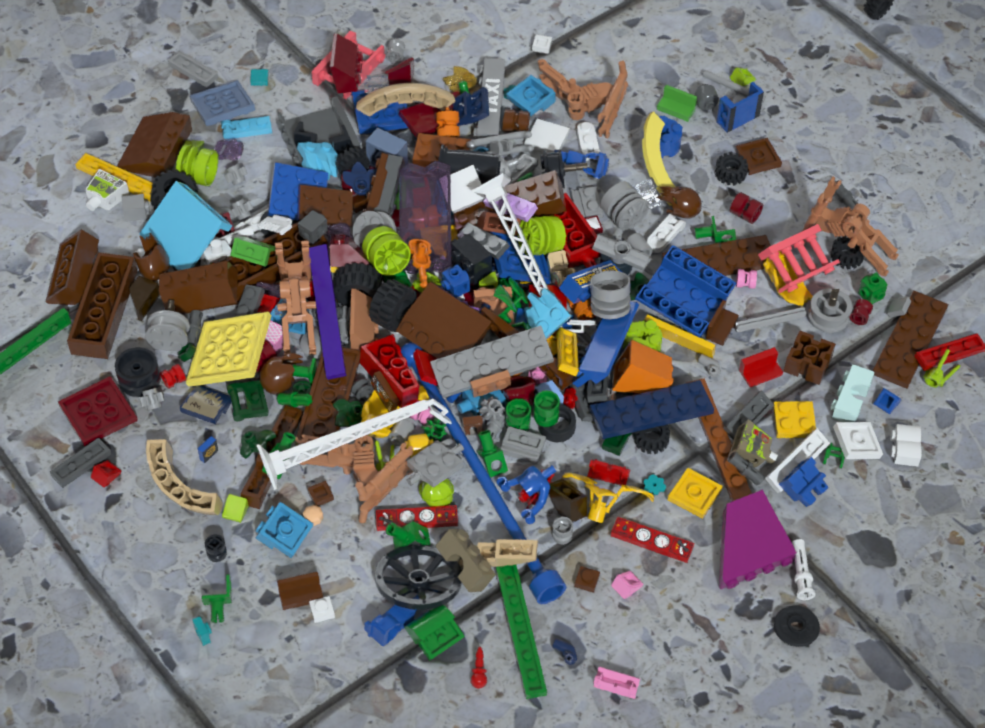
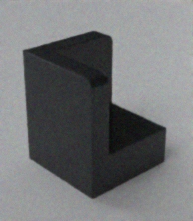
[294,121,318,148]
[329,125,351,154]

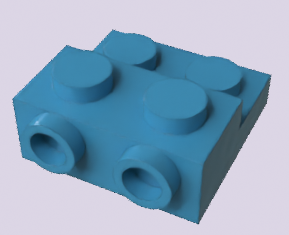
[506,75,556,117]
[255,502,314,558]

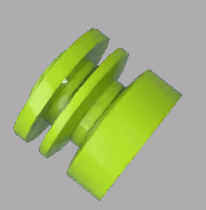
[176,144,219,187]
[517,215,566,256]

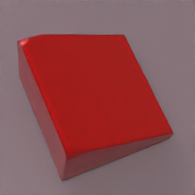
[91,461,122,488]

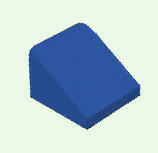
[873,388,901,414]

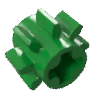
[421,418,447,442]

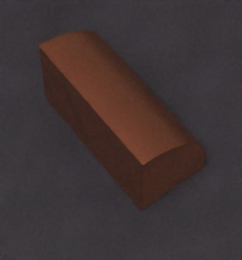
[476,211,521,236]

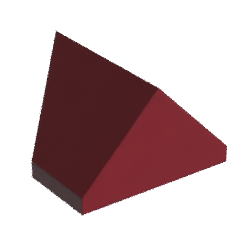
[385,57,414,86]

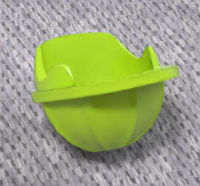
[419,479,454,507]

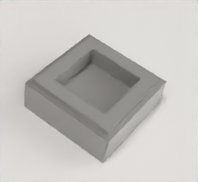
[887,297,911,318]

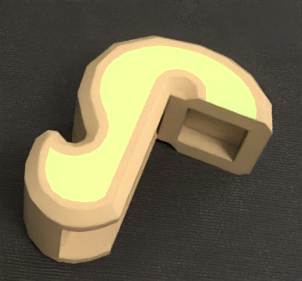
[547,250,576,287]

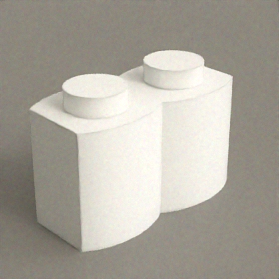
[891,424,921,466]

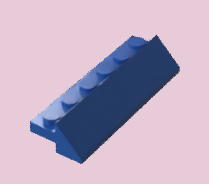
[572,301,639,388]

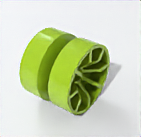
[362,226,411,276]

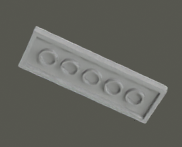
[430,326,554,398]

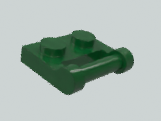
[227,381,269,422]

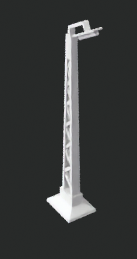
[472,173,597,333]
[257,399,452,490]

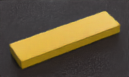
[644,315,715,358]
[557,328,579,376]

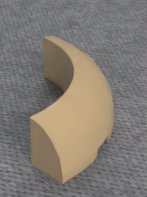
[356,83,455,117]
[146,439,223,515]

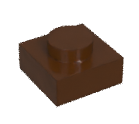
[307,481,334,506]
[574,566,600,593]

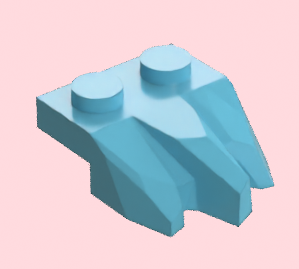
[297,142,338,180]
[524,288,572,340]

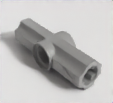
[592,234,650,271]

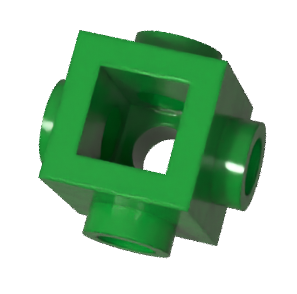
[858,272,888,304]

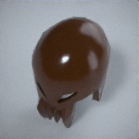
[656,186,702,219]
[133,232,170,281]
[260,353,303,395]

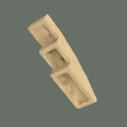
[458,539,538,568]

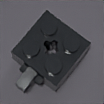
[446,235,492,290]

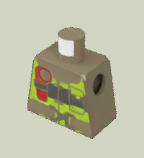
[729,419,778,467]

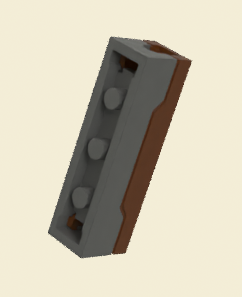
[363,153,405,216]

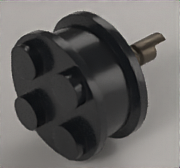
[540,149,588,188]

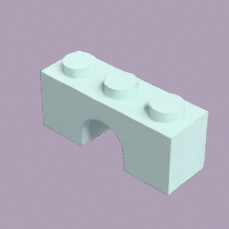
[831,364,875,422]

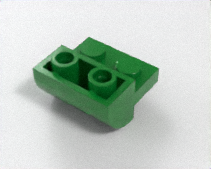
[404,605,465,661]

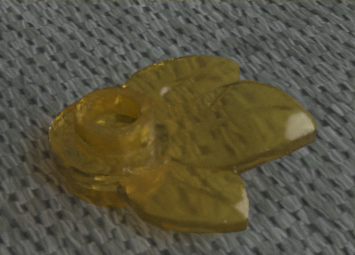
[443,66,477,92]

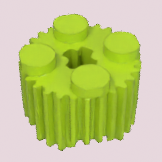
[623,320,663,352]

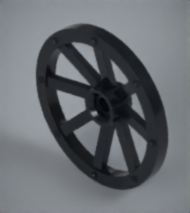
[375,545,462,610]

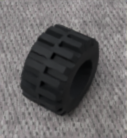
[150,170,198,210]
[334,263,382,307]
[369,279,417,332]

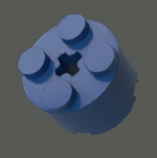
[659,116,683,158]

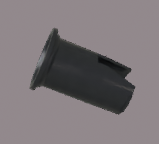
[437,143,501,184]

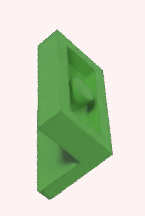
[657,85,697,122]
[230,237,276,266]

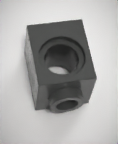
[298,210,328,244]

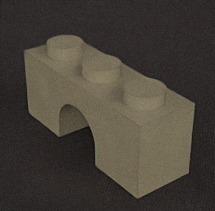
[436,529,496,592]

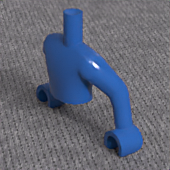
[496,465,557,524]

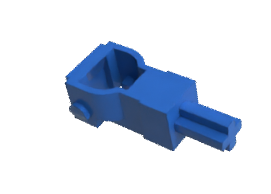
[554,149,609,179]
[364,595,419,647]

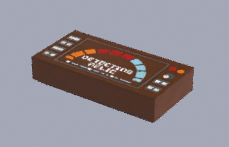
[371,371,400,412]

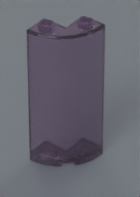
[399,161,451,274]

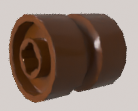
[502,109,530,132]

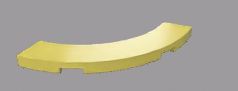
[642,111,676,206]

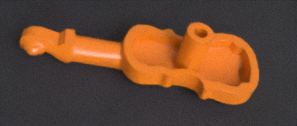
[408,239,432,289]

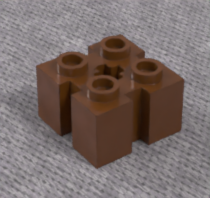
[783,331,836,385]

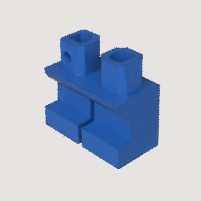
[779,457,829,507]

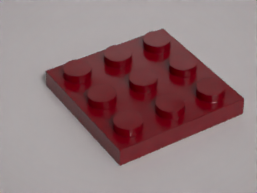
[58,376,138,447]

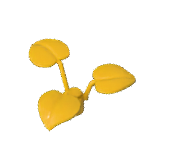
[562,473,654,523]

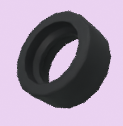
[539,404,576,443]

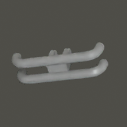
[467,131,534,156]

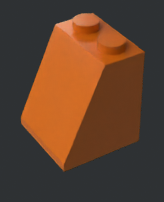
[612,340,673,393]

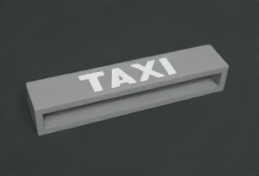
[474,58,505,146]

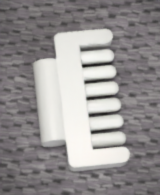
[258,215,292,235]

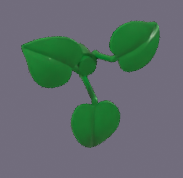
[494,277,531,330]

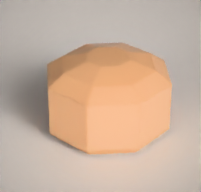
[303,505,323,526]

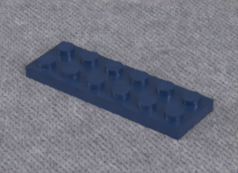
[590,380,714,439]

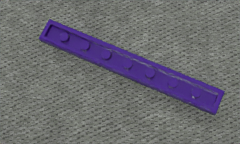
[309,244,347,380]

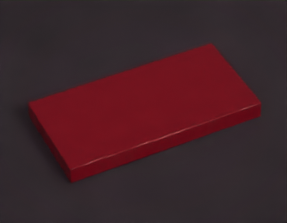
[399,91,461,138]

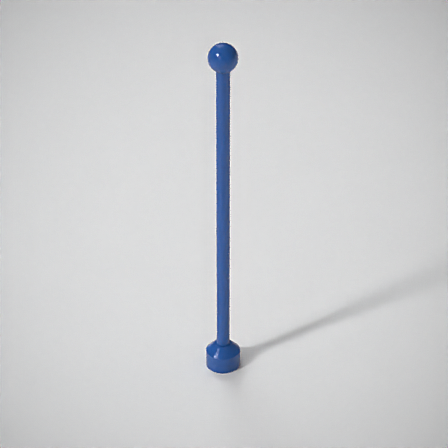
[401,342,566,604]

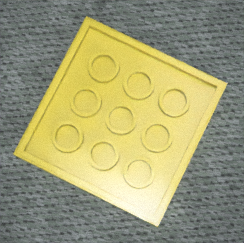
[186,312,272,387]

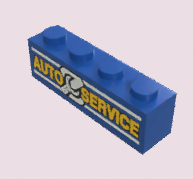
[559,260,623,304]

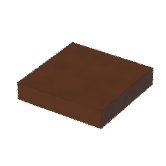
[735,137,782,175]

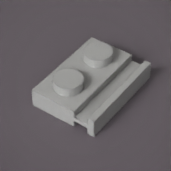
[570,186,603,218]
[500,427,546,464]

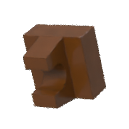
[461,415,483,436]

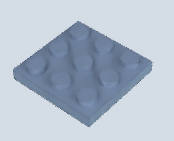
[189,80,256,126]

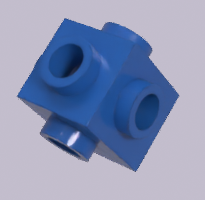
[441,265,470,298]

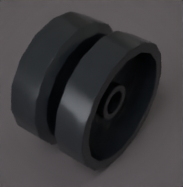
[115,347,161,397]

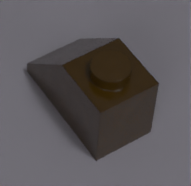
[129,276,160,321]
[549,478,587,522]

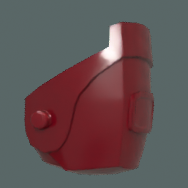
[501,376,536,406]

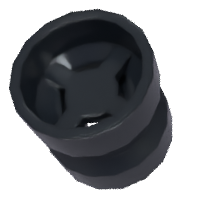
[204,534,227,562]

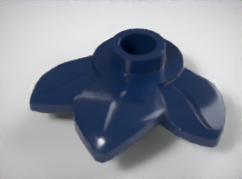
[343,162,377,195]

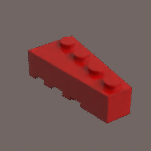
[360,334,419,408]

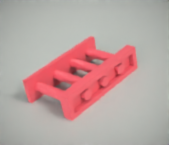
[312,30,385,100]
[758,224,840,293]

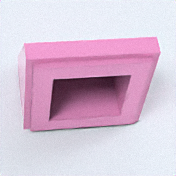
[611,571,644,599]

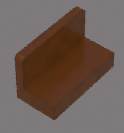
[706,300,739,346]
[277,572,323,610]

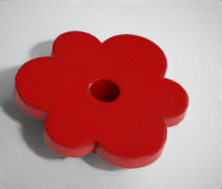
[563,388,577,409]

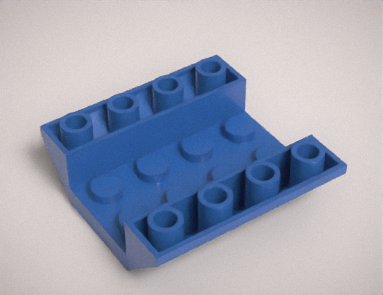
[635,245,736,338]

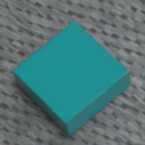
[250,69,269,86]

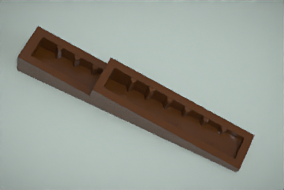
[481,307,574,391]
[241,405,304,509]

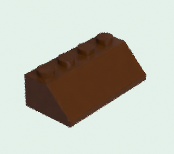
[45,229,99,305]
[159,261,238,314]

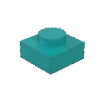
[192,616,212,646]

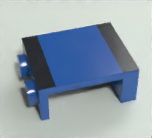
[717,82,764,133]

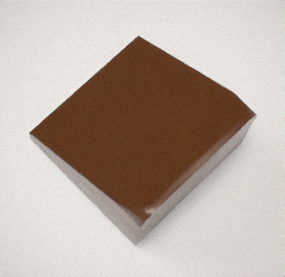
[353,195,368,213]

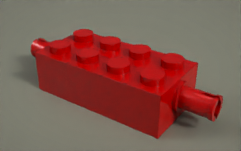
[554,193,601,268]

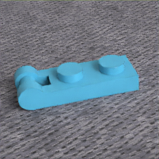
[221,116,272,139]

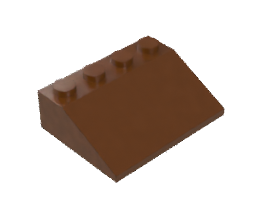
[117,112,192,178]
[396,282,493,359]

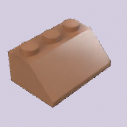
[350,289,379,351]

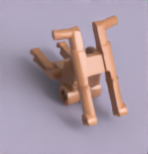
[538,59,628,139]
[802,176,899,276]
[271,241,316,356]
[295,434,414,523]

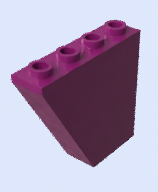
[719,490,797,590]

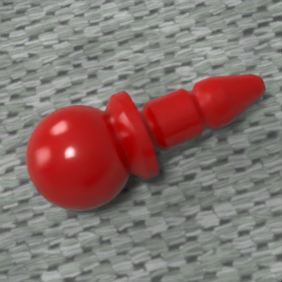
[470,647,487,689]

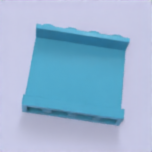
[139,181,232,270]

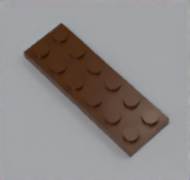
[661,235,771,276]
[873,291,949,389]
[297,347,361,440]

